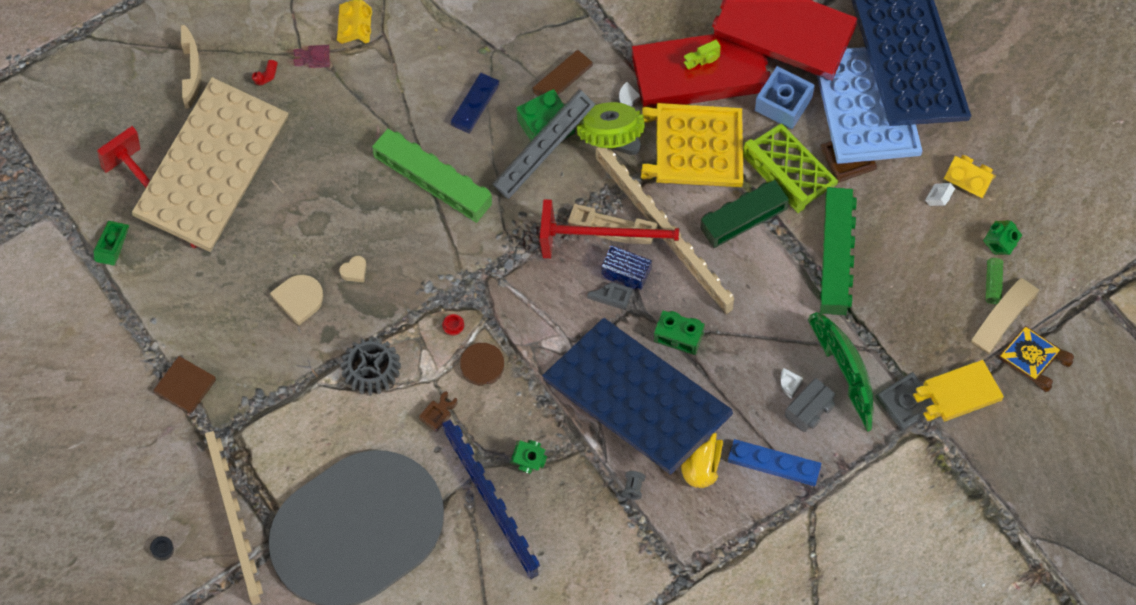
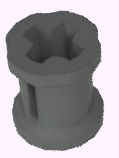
[622,471,646,500]

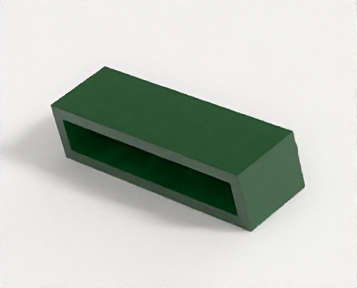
[700,180,789,248]

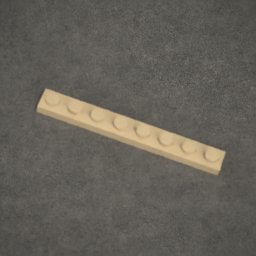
[205,431,263,605]

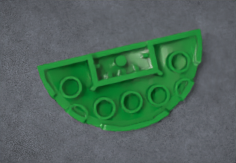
[808,312,874,432]

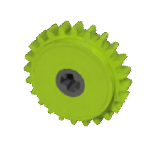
[576,102,645,148]

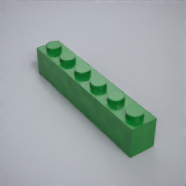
[820,187,857,316]

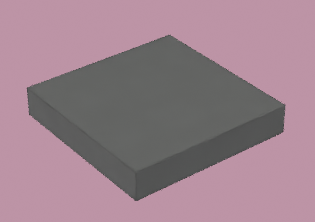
[876,372,934,432]

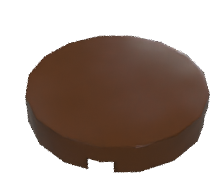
[460,343,504,386]

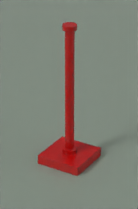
[97,126,198,249]
[540,199,679,259]

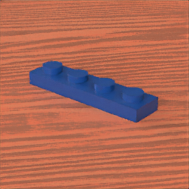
[728,439,822,486]

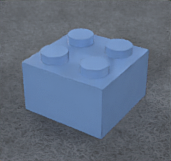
[755,66,815,129]

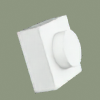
[925,183,955,206]

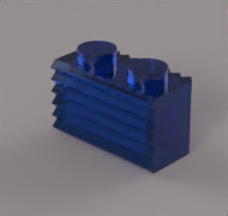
[601,245,652,290]

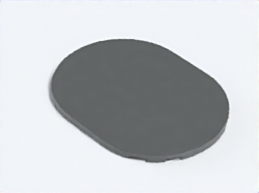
[269,450,444,605]

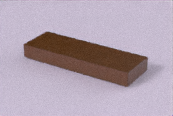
[532,50,593,96]

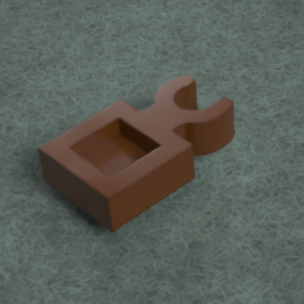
[419,391,458,432]

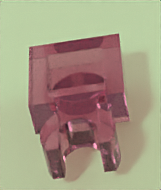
[293,45,330,68]

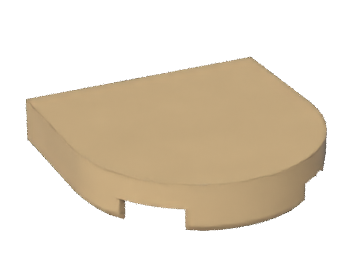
[270,275,323,326]

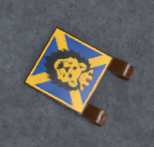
[999,325,1074,392]

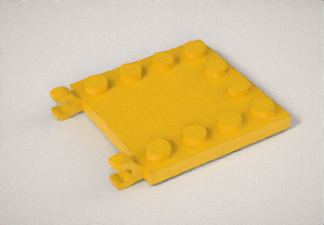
[641,103,743,187]

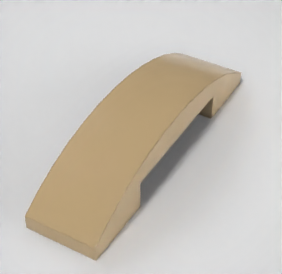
[181,25,201,109]
[568,204,657,244]
[971,278,1040,354]

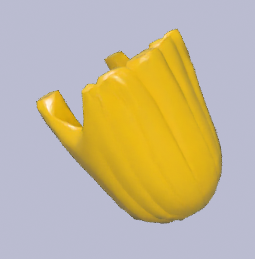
[681,433,723,488]

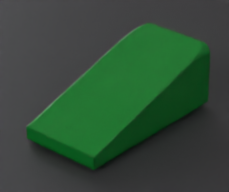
[94,220,129,266]

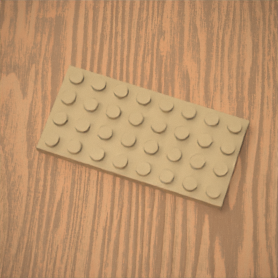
[132,77,288,252]

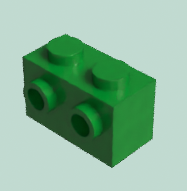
[654,310,705,356]

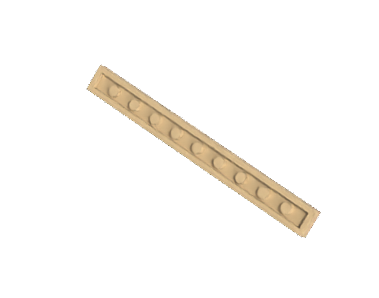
[596,147,734,314]

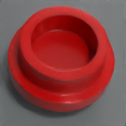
[442,314,465,336]

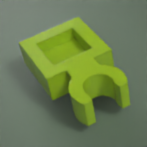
[684,40,720,69]

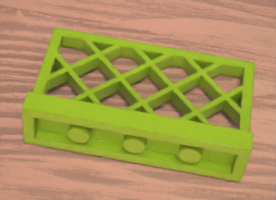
[743,123,838,213]

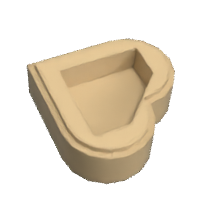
[340,256,367,282]

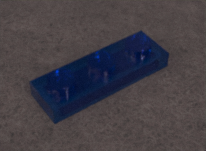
[450,72,500,134]

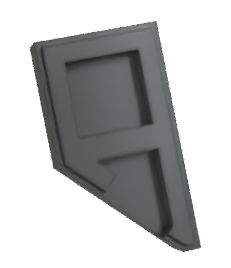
[587,282,633,310]

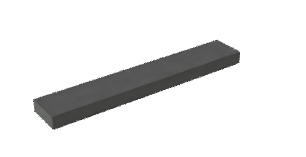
[492,89,595,199]

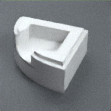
[619,82,640,106]
[780,368,803,399]

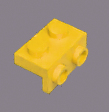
[337,0,372,44]
[944,154,996,198]

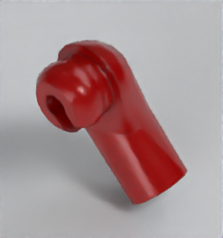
[252,60,278,86]

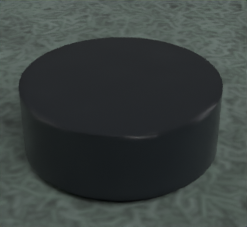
[150,536,174,561]

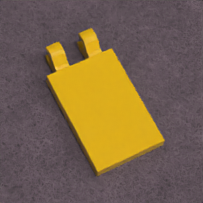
[913,360,1004,422]

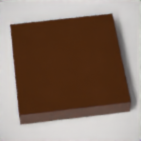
[820,141,877,183]
[153,356,216,415]

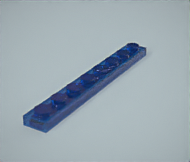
[442,419,540,580]

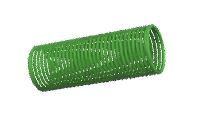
[985,258,1003,304]

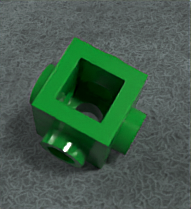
[983,220,1022,255]
[510,439,547,474]

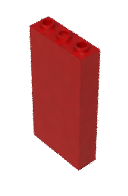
[712,0,857,81]
[632,34,771,109]

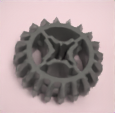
[340,336,401,396]

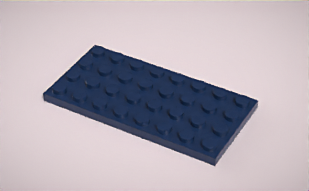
[851,0,972,126]
[542,318,733,475]

